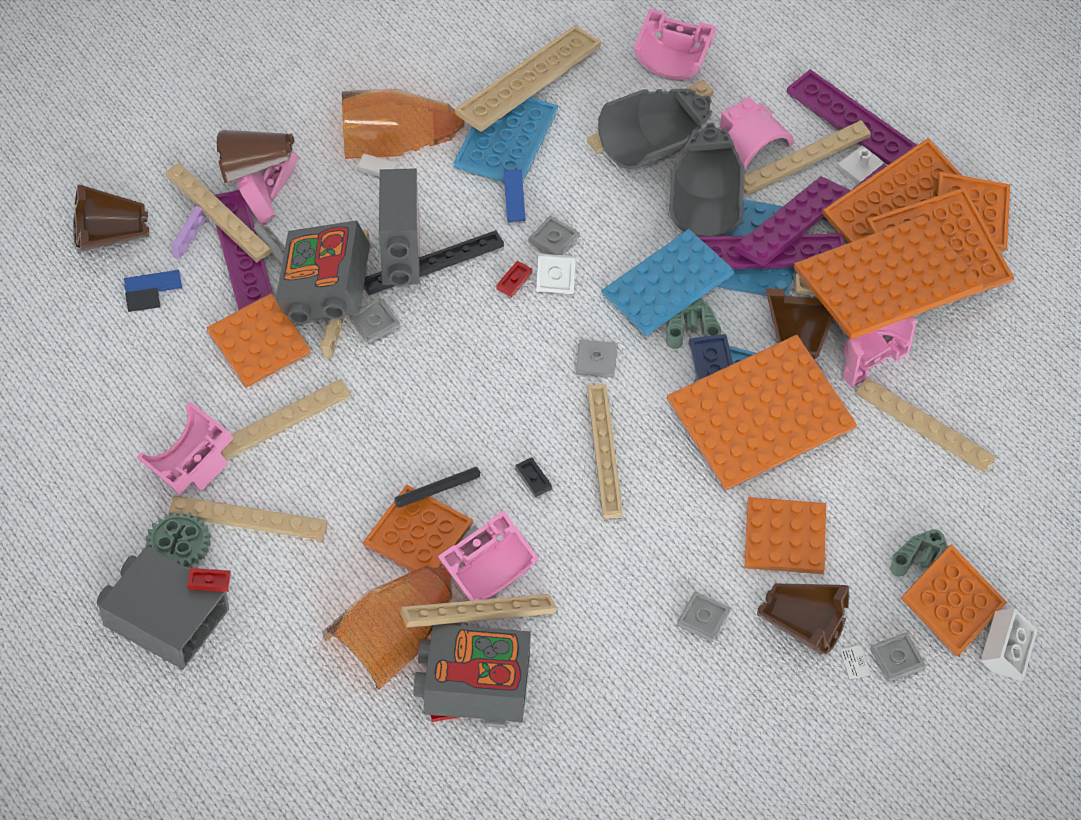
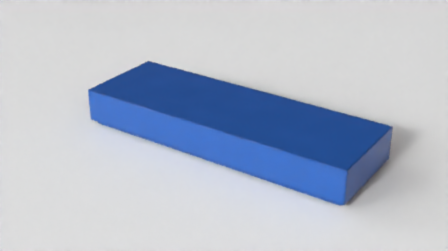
[504,169,526,223]
[124,270,182,292]

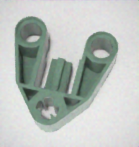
[666,298,721,349]
[890,529,948,577]

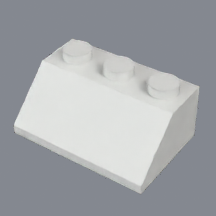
[981,608,1038,681]

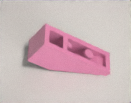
[263,152,299,202]
[236,172,276,225]

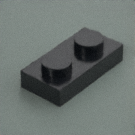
[515,457,552,498]

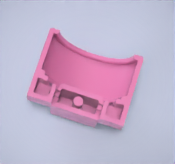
[634,9,716,80]
[719,97,794,173]
[842,316,917,388]
[137,402,233,495]
[438,510,538,601]

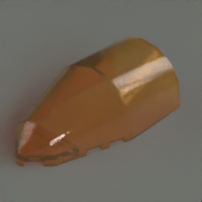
[342,89,465,159]
[322,566,453,690]

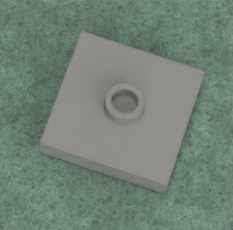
[528,215,580,255]
[349,298,400,344]
[576,340,617,378]
[677,592,731,642]
[870,632,926,682]

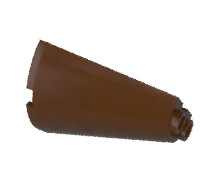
[217,130,295,183]
[73,185,149,252]
[766,288,833,360]
[757,583,849,655]

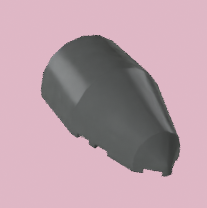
[598,89,712,170]
[669,123,745,237]

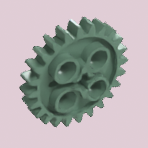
[146,511,211,568]

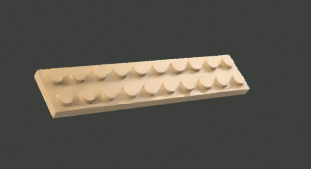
[455,25,601,132]

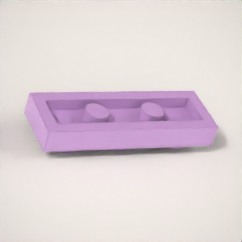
[172,206,205,259]

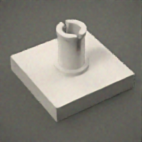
[837,145,888,185]
[536,254,576,294]

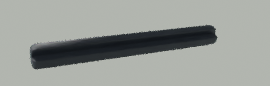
[394,467,481,508]

